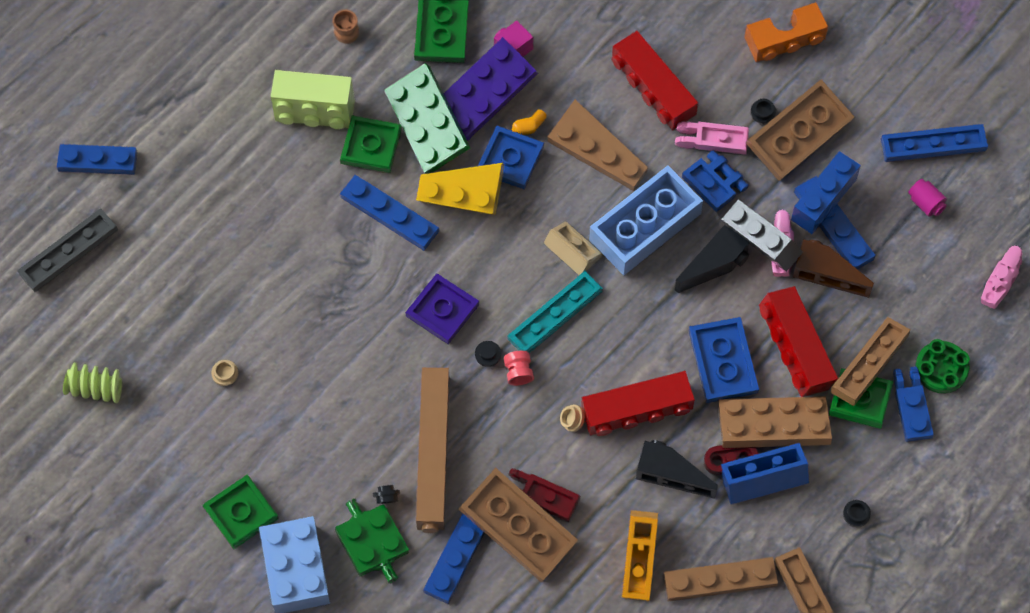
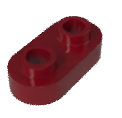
[704,445,758,475]

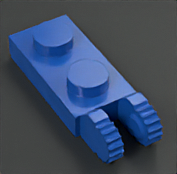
[893,366,934,442]

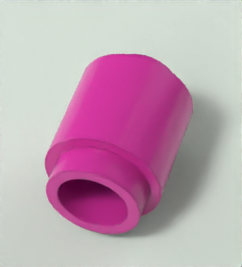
[908,178,947,217]

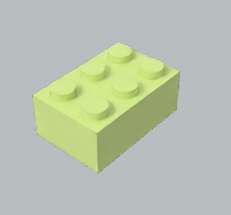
[271,70,355,129]

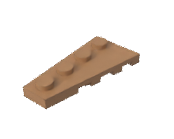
[547,100,648,191]

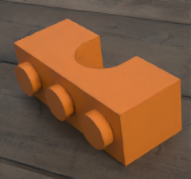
[744,2,828,62]

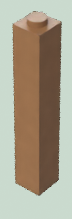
[416,367,450,533]

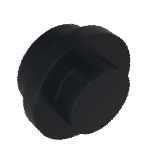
[750,98,776,124]
[475,341,501,367]
[373,485,400,504]
[843,500,871,527]

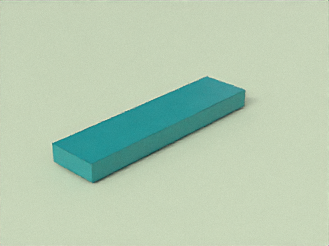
[507,271,603,353]

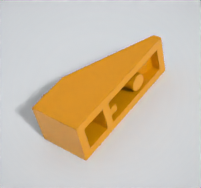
[622,510,658,600]

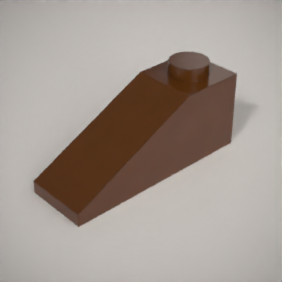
[793,239,874,298]

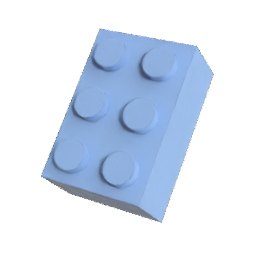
[259,516,330,613]

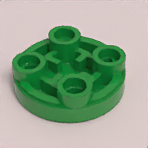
[915,339,970,394]

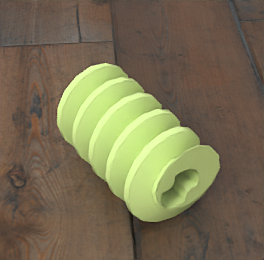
[63,362,123,403]

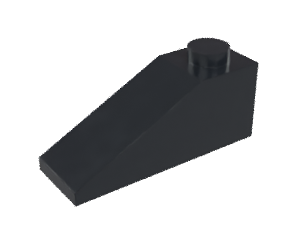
[675,225,750,293]
[636,440,718,499]

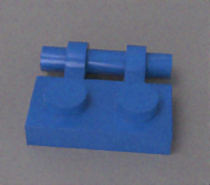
[682,150,749,212]

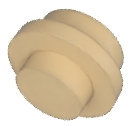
[211,360,238,386]
[560,405,585,432]

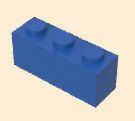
[791,151,861,234]
[721,443,809,505]

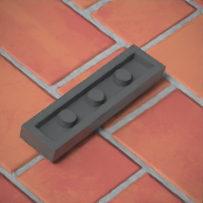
[17,208,118,293]

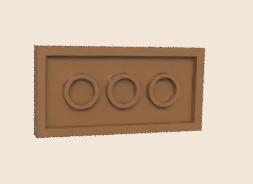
[746,79,854,181]
[718,396,832,448]
[459,468,578,582]

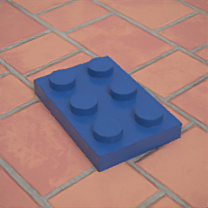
[688,317,759,403]

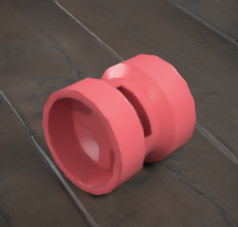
[504,351,534,386]

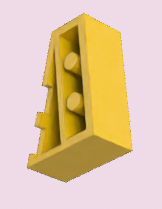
[416,163,505,215]

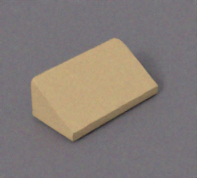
[544,222,603,275]

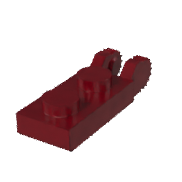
[508,468,581,522]

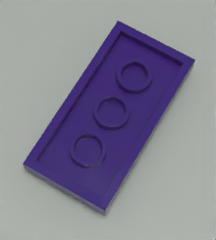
[443,37,538,141]

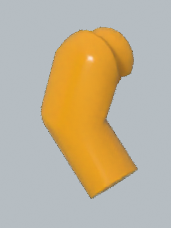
[511,109,547,135]

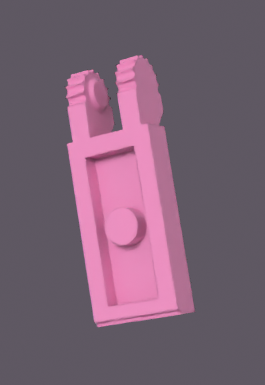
[675,122,749,155]

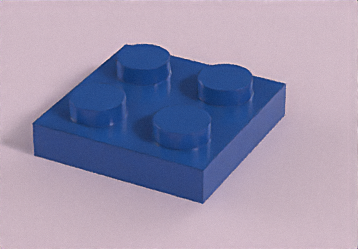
[478,126,544,190]

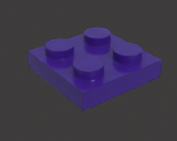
[405,273,479,345]

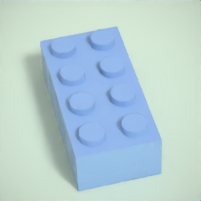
[589,165,703,276]

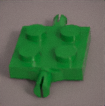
[335,499,409,583]

